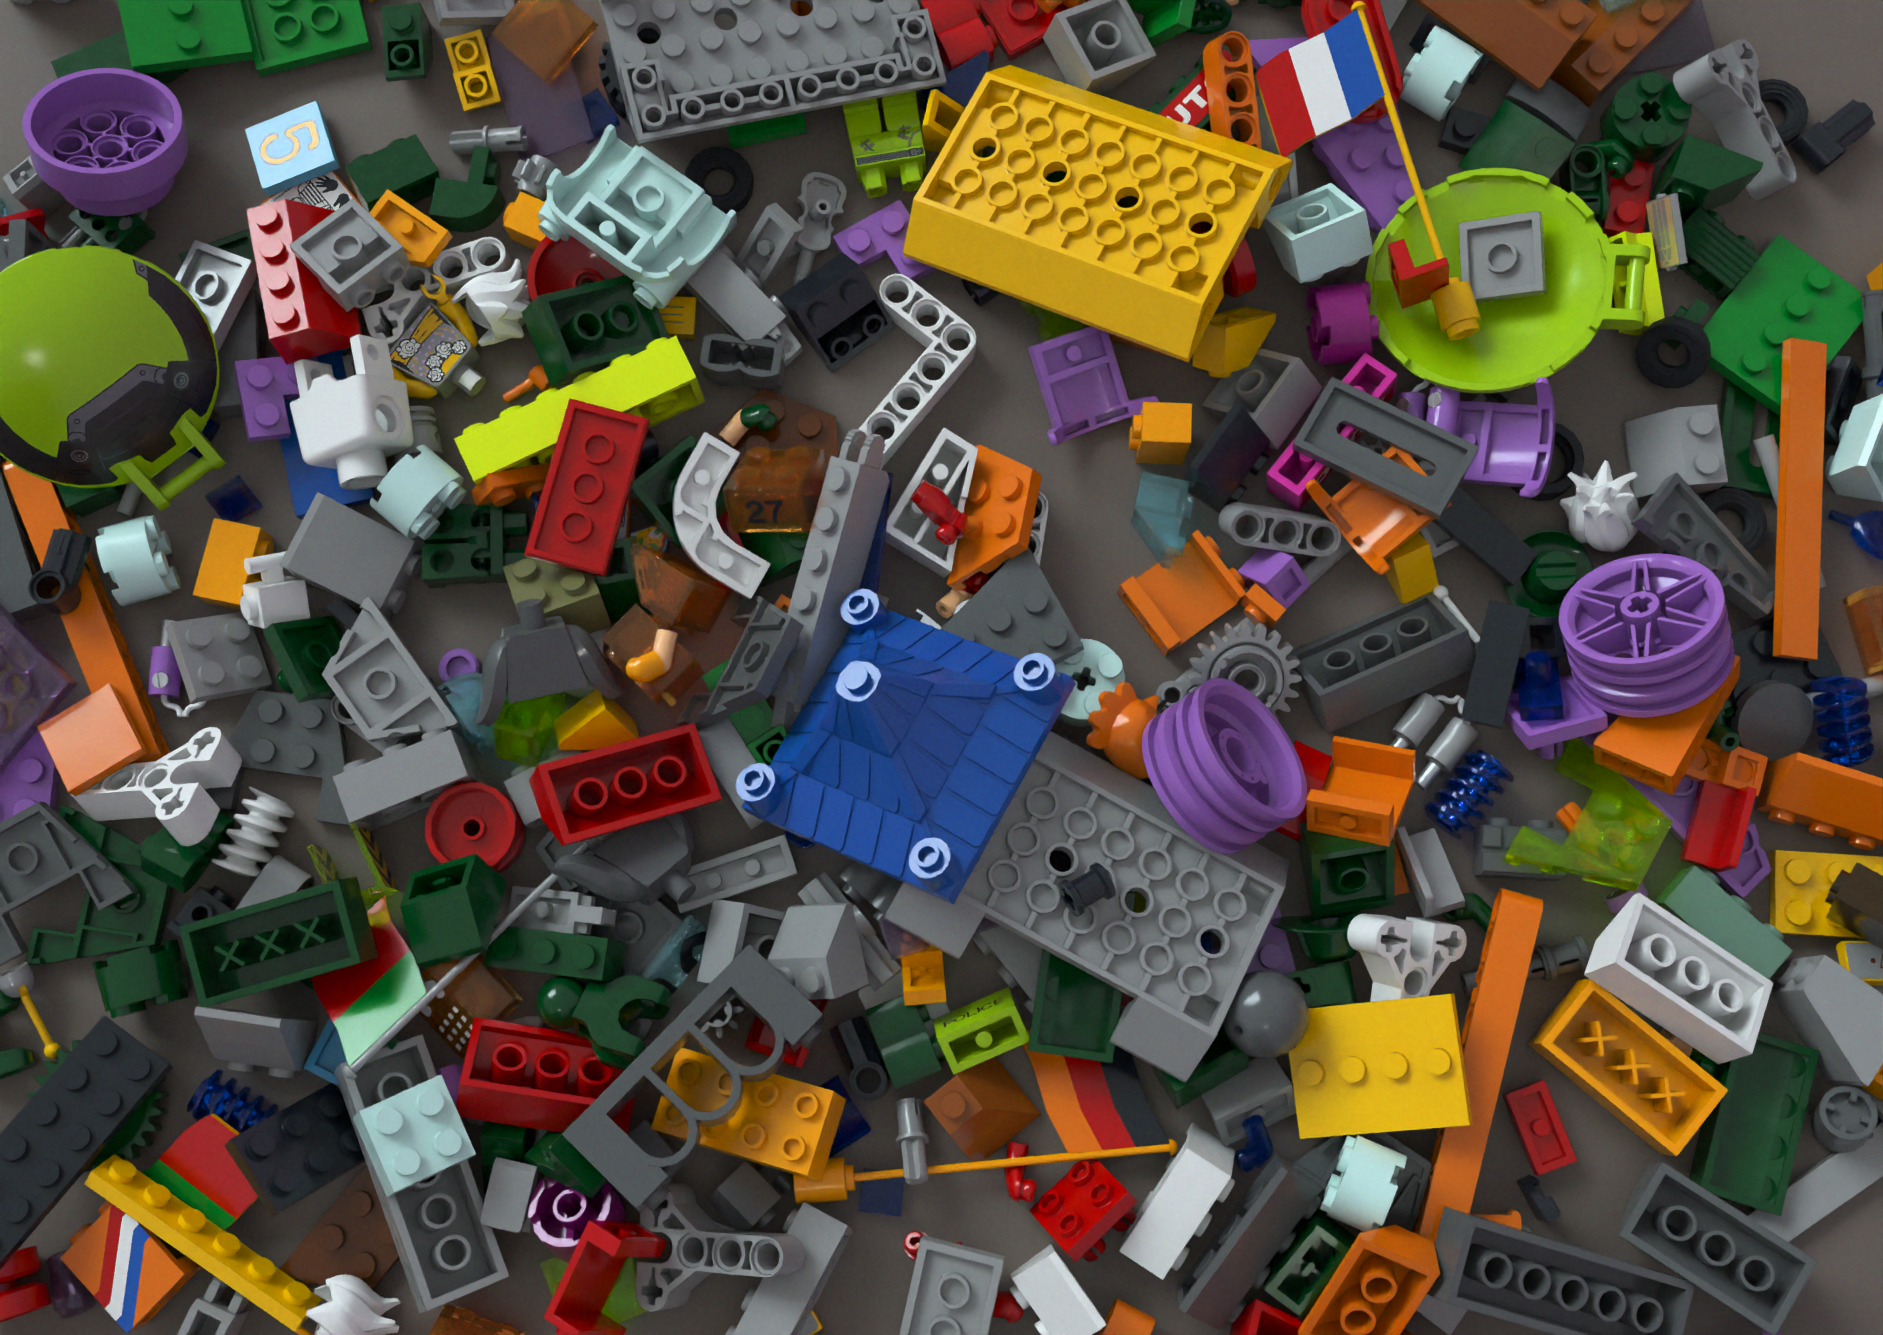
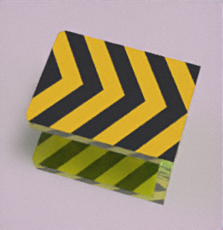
[306,824,399,907]

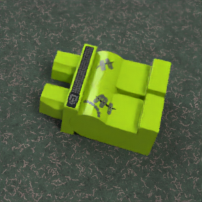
[842,91,926,198]

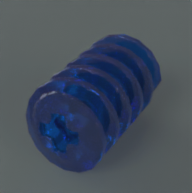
[1811,676,1875,767]
[1424,750,1515,840]
[187,1069,279,1133]

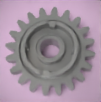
[1187,620,1302,720]

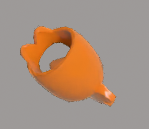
[1086,682,1159,780]

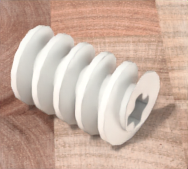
[211,786,295,878]

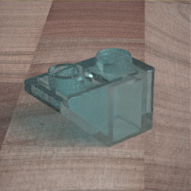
[1131,471,1194,569]

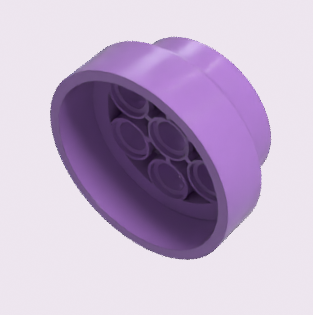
[22,68,188,216]

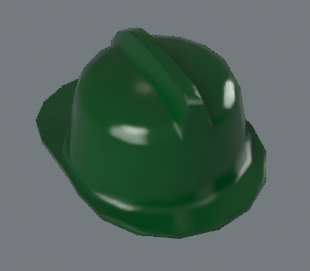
[1271,911,1367,964]

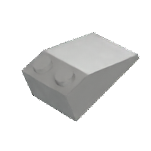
[194,1006,319,1078]

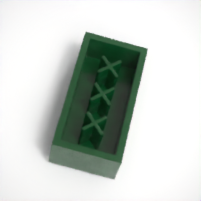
[179,876,379,1007]

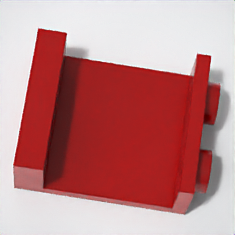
[544,1220,667,1335]

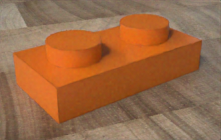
[471,462,551,507]

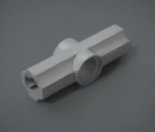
[797,872,902,991]

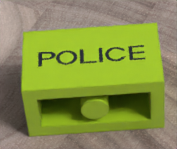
[933,987,1029,1075]

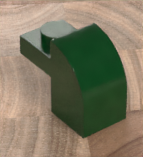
[429,145,506,233]

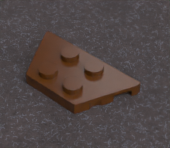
[709,389,839,497]
[280,1164,400,1290]

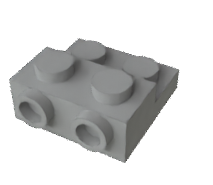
[289,198,411,312]

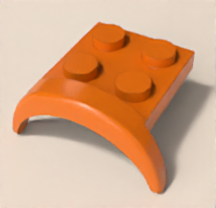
[1305,446,1452,575]

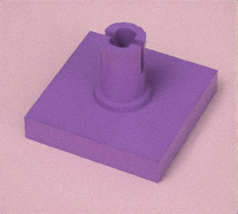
[1504,675,1608,759]

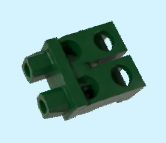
[422,504,530,588]

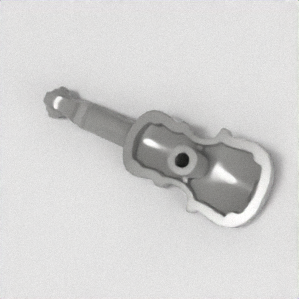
[793,172,847,286]

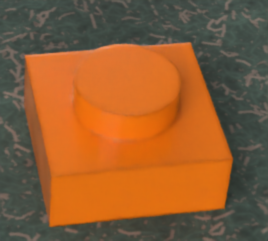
[1240,583,1286,630]

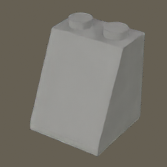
[279,492,422,621]
[1771,955,1883,1086]

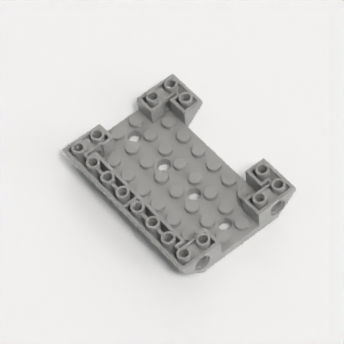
[599,0,947,144]
[883,731,1289,1082]

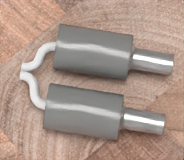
[1390,692,1478,791]

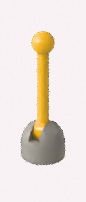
[0,962,61,1059]

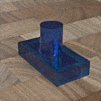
[1516,651,1564,721]

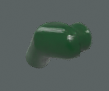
[1707,699,1740,752]
[1442,893,1492,933]

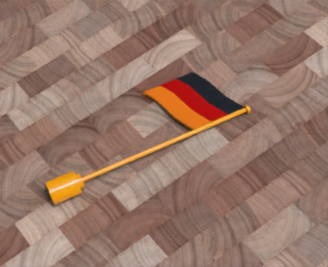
[793,1030,1178,1205]

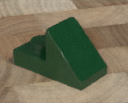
[524,1120,608,1198]

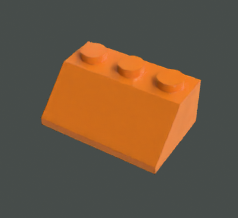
[1755,752,1883,850]
[1298,1225,1440,1335]

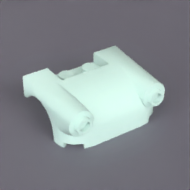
[537,124,738,309]

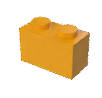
[1129,402,1192,465]
[192,518,274,611]

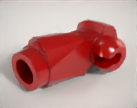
[910,480,968,545]

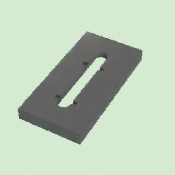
[1292,377,1479,521]

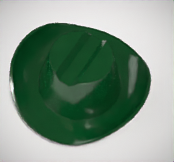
[1503,530,1594,617]

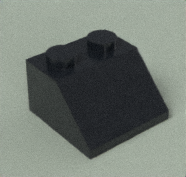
[1181,402,1270,514]

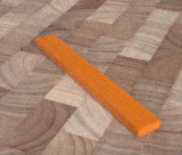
[1773,338,1827,661]

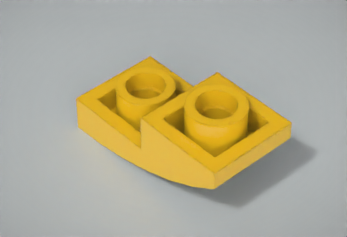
[444,29,502,112]

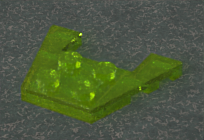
[1503,737,1673,892]

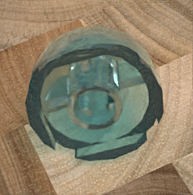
[435,672,512,755]

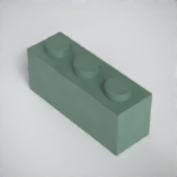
[1654,866,1793,979]

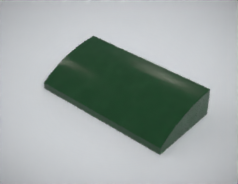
[1028,892,1136,1063]
[1689,1032,1820,1216]

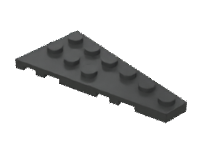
[940,547,1084,665]

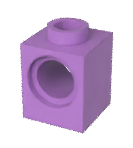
[1238,548,1311,609]

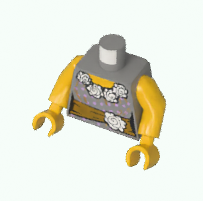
[389,274,486,399]

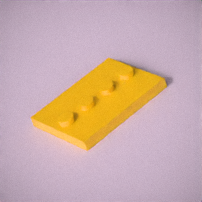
[1289,993,1473,1139]

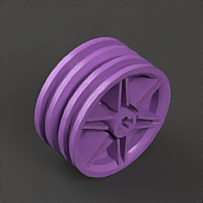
[1559,553,1735,717]
[1142,678,1307,855]

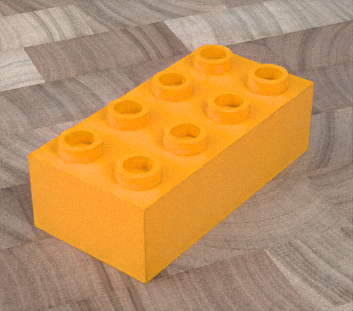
[1528,979,1728,1157]
[651,1048,846,1182]

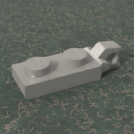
[508,886,617,935]

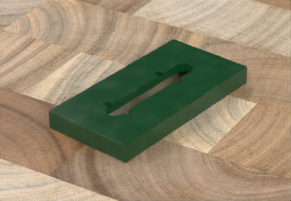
[1719,377,1780,499]

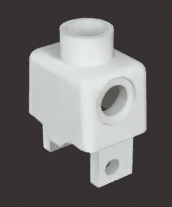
[289,334,414,490]

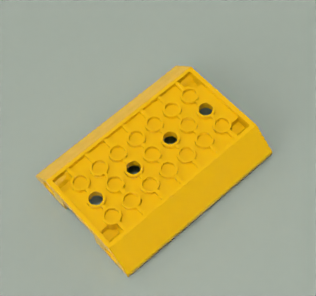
[903,65,1293,363]

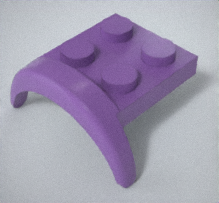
[1028,326,1159,446]
[1456,377,1555,498]

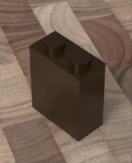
[1825,862,1883,949]

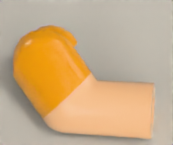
[626,629,678,683]

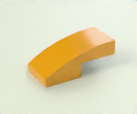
[899,931,947,1006]

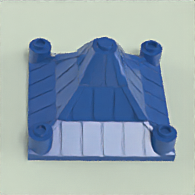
[736,589,1076,905]

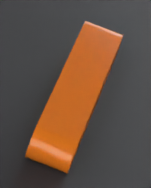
[1203,31,1262,229]

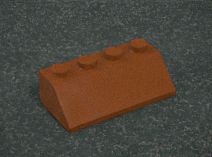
[1414,0,1598,92]
[1550,0,1696,108]

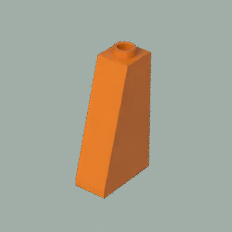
[1593,655,1741,796]

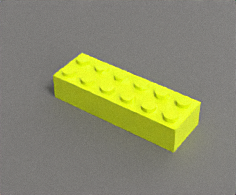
[454,336,706,486]

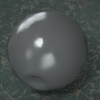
[1222,970,1309,1058]

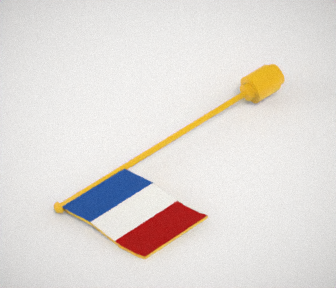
[1254,1,1481,341]

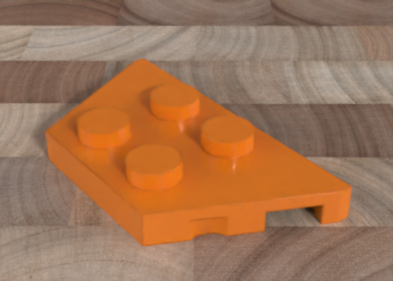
[947,444,1042,591]

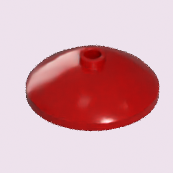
[527,236,625,302]

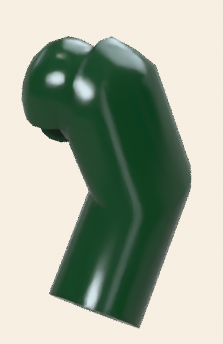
[1587,139,1634,179]

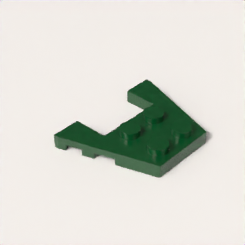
[25,805,173,966]

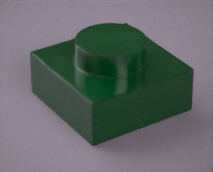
[1663,298,1711,350]

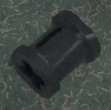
[1058,862,1116,917]

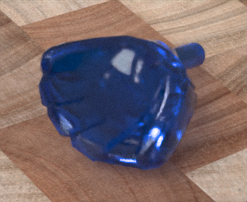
[1828,510,1883,560]

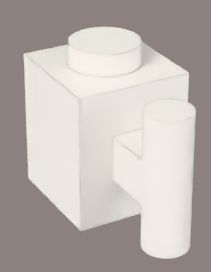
[240,551,310,629]

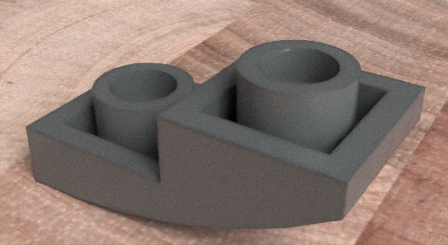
[1504,77,1594,142]

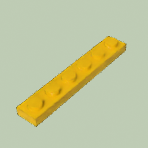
[84,1154,322,1332]

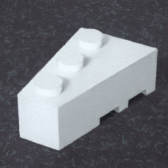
[876,428,978,578]
[1119,1122,1235,1280]

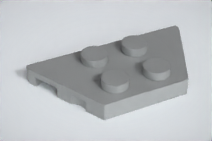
[322,597,461,742]

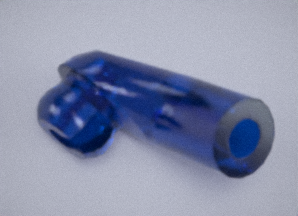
[1235,1115,1273,1172]

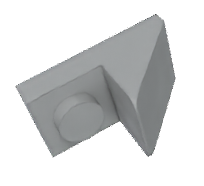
[734,203,803,289]
[480,1157,538,1233]

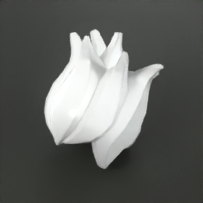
[451,259,532,347]
[1559,460,1640,552]
[306,1274,401,1335]

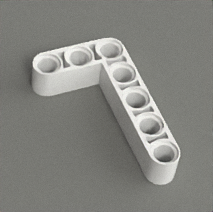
[858,274,976,470]

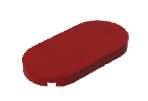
[1301,0,1403,124]

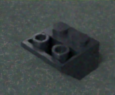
[779,252,895,372]

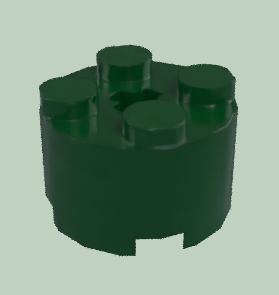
[1600,72,1692,164]
[93,939,190,1018]

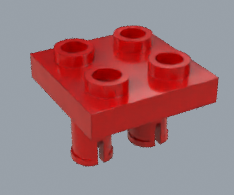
[1029,1159,1137,1263]

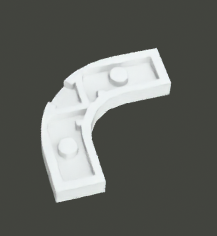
[673,432,771,599]

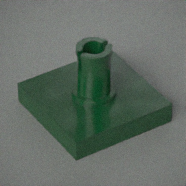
[263,615,343,703]

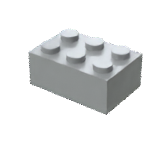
[332,728,485,832]

